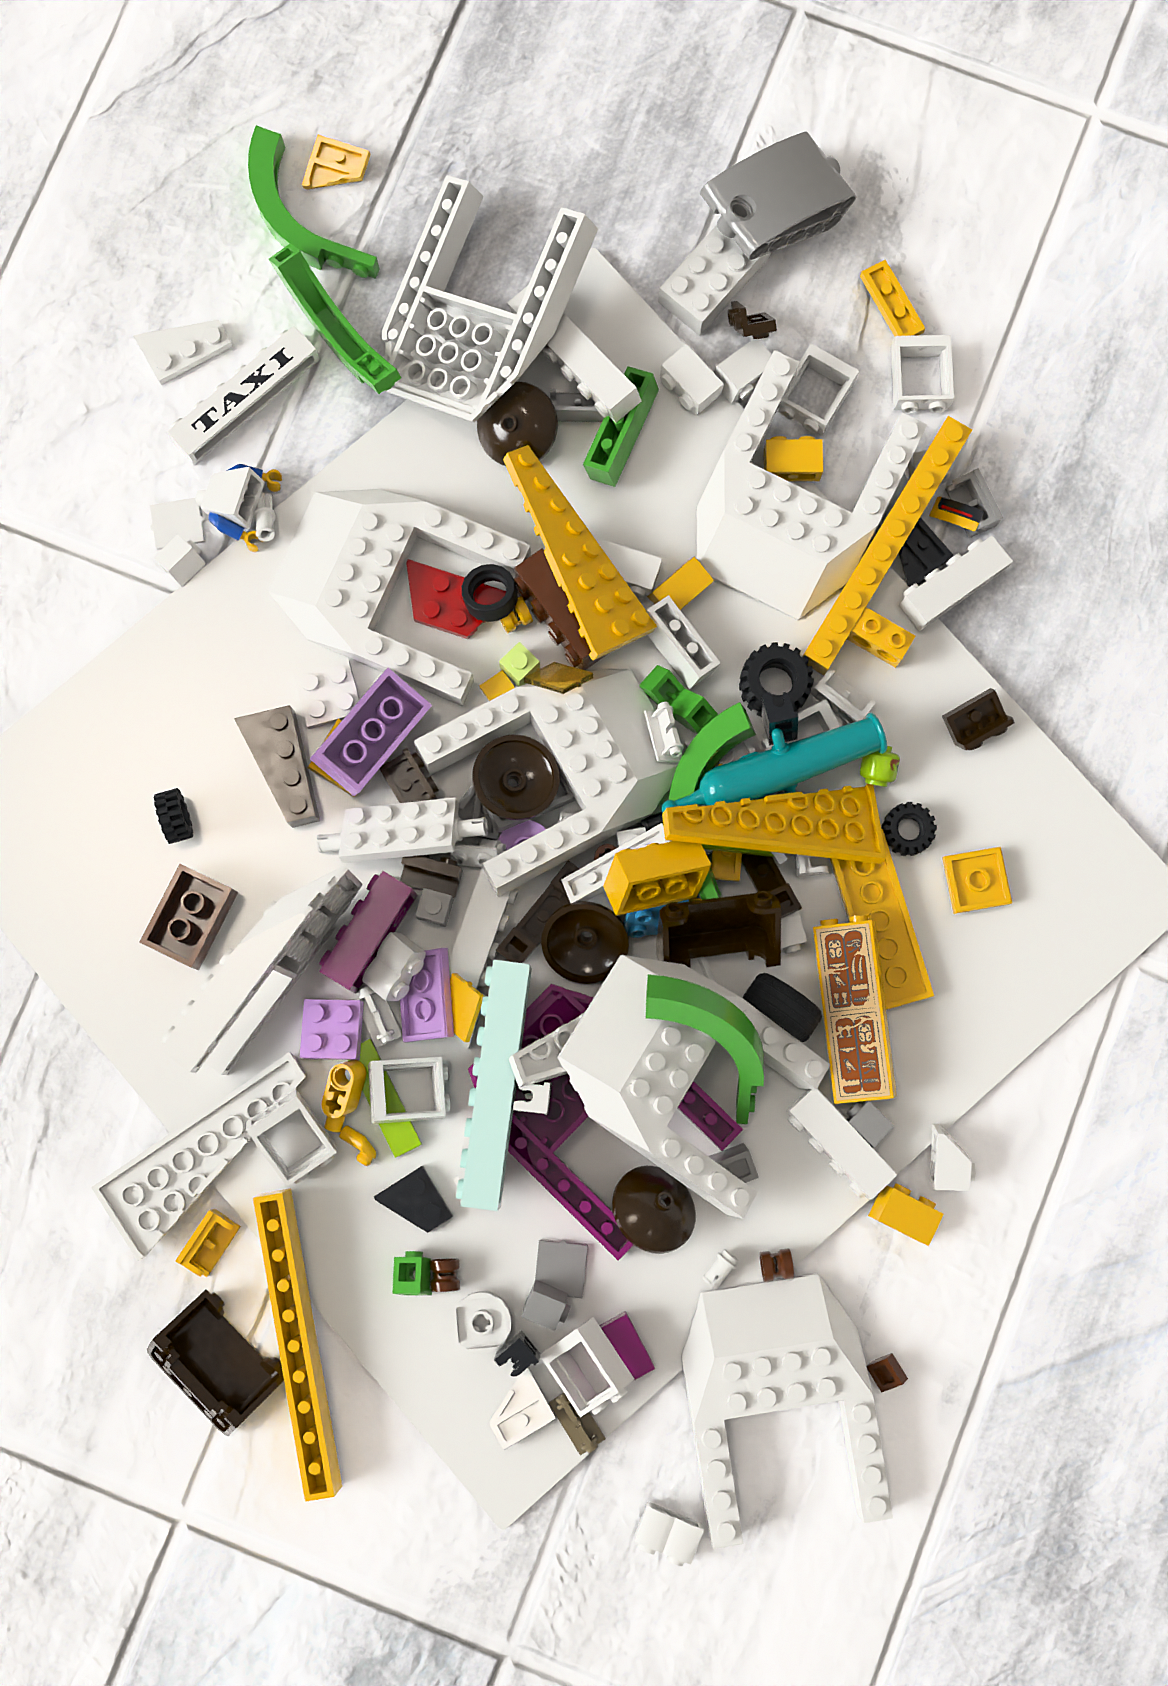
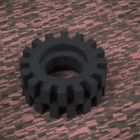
[154,788,193,844]
[881,802,937,856]

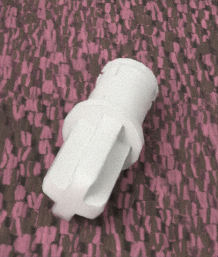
[253,492,276,541]

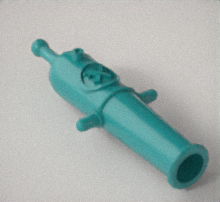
[662,712,887,812]

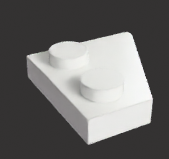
[489,1367,557,1450]

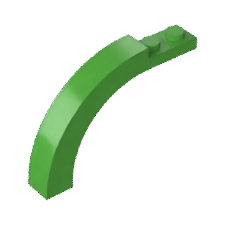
[248,125,380,279]
[268,243,402,394]
[669,702,756,900]
[645,974,764,1124]

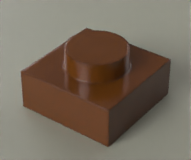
[866,1353,908,1393]

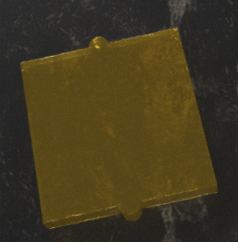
[524,662,593,694]

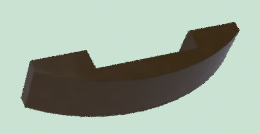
[741,854,802,918]
[496,860,579,963]

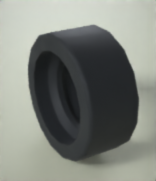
[461,564,518,622]

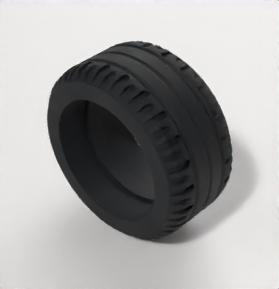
[743,973,822,1043]

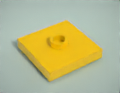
[942,847,1012,914]

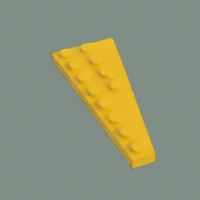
[503,445,657,661]
[662,784,886,864]

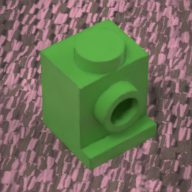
[392,1251,432,1296]

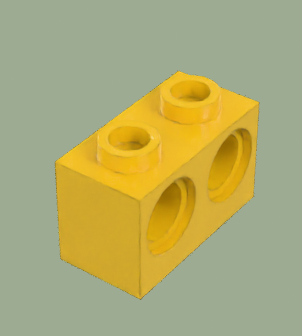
[847,607,916,668]

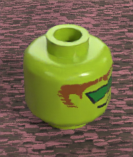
[860,746,900,787]

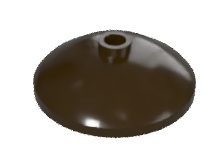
[477,381,558,466]
[472,735,560,820]
[541,901,629,984]
[612,1166,696,1254]

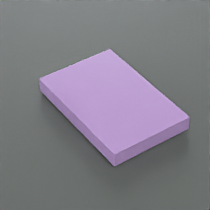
[400,948,454,1042]

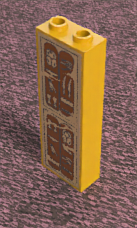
[813,915,897,1104]

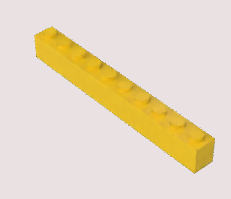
[802,416,973,675]
[253,1188,343,1502]

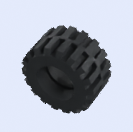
[739,642,814,717]

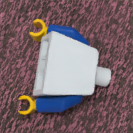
[195,464,282,552]

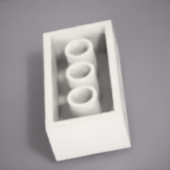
[658,224,771,336]

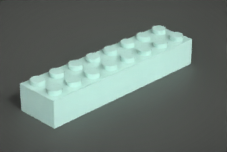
[456,960,532,1211]

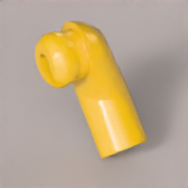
[339,1125,376,1166]

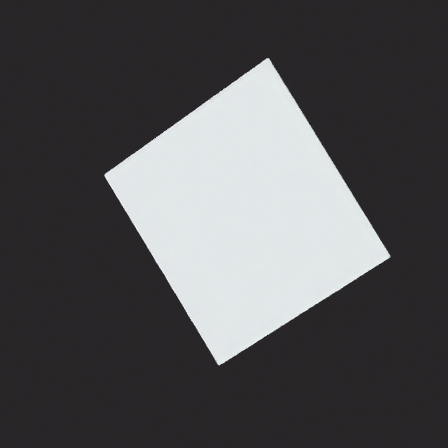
[0,248,1168,1530]

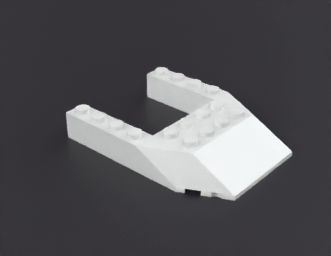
[382,175,598,423]
[697,350,928,620]
[268,489,531,706]
[414,669,683,897]
[159,866,363,1075]
[558,955,830,1219]
[681,1273,894,1549]

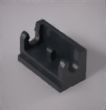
[762,692,798,746]
[494,1330,541,1377]

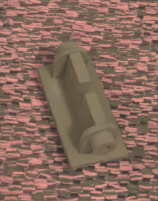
[548,1393,606,1456]

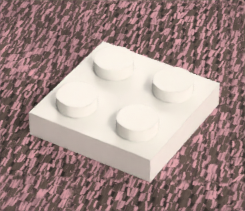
[293,658,360,729]

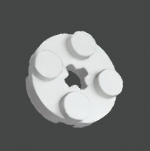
[451,1291,512,1354]

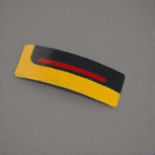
[929,496,984,531]

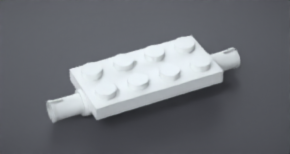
[316,797,488,863]

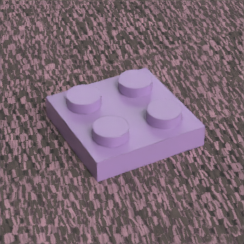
[300,999,364,1060]

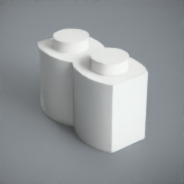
[362,932,426,1001]
[634,1502,704,1567]

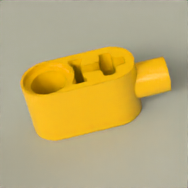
[321,1060,366,1132]

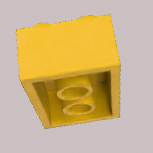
[603,841,711,916]

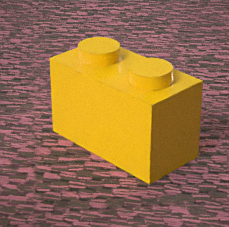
[763,436,823,481]
[868,1183,944,1246]

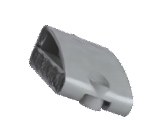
[700,131,856,260]

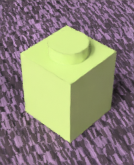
[499,642,540,687]

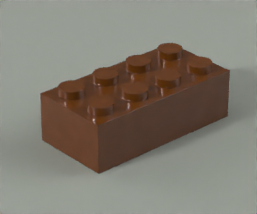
[514,548,609,671]

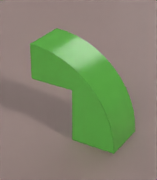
[639,665,718,734]

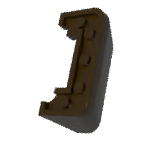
[656,891,781,968]
[147,1289,284,1437]

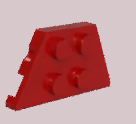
[406,559,506,639]

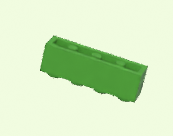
[583,366,659,487]

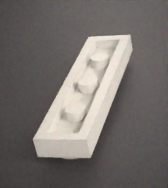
[561,823,671,903]

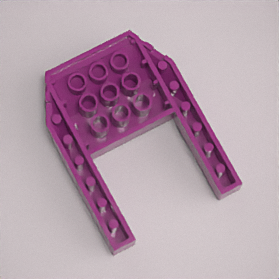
[468,984,743,1261]

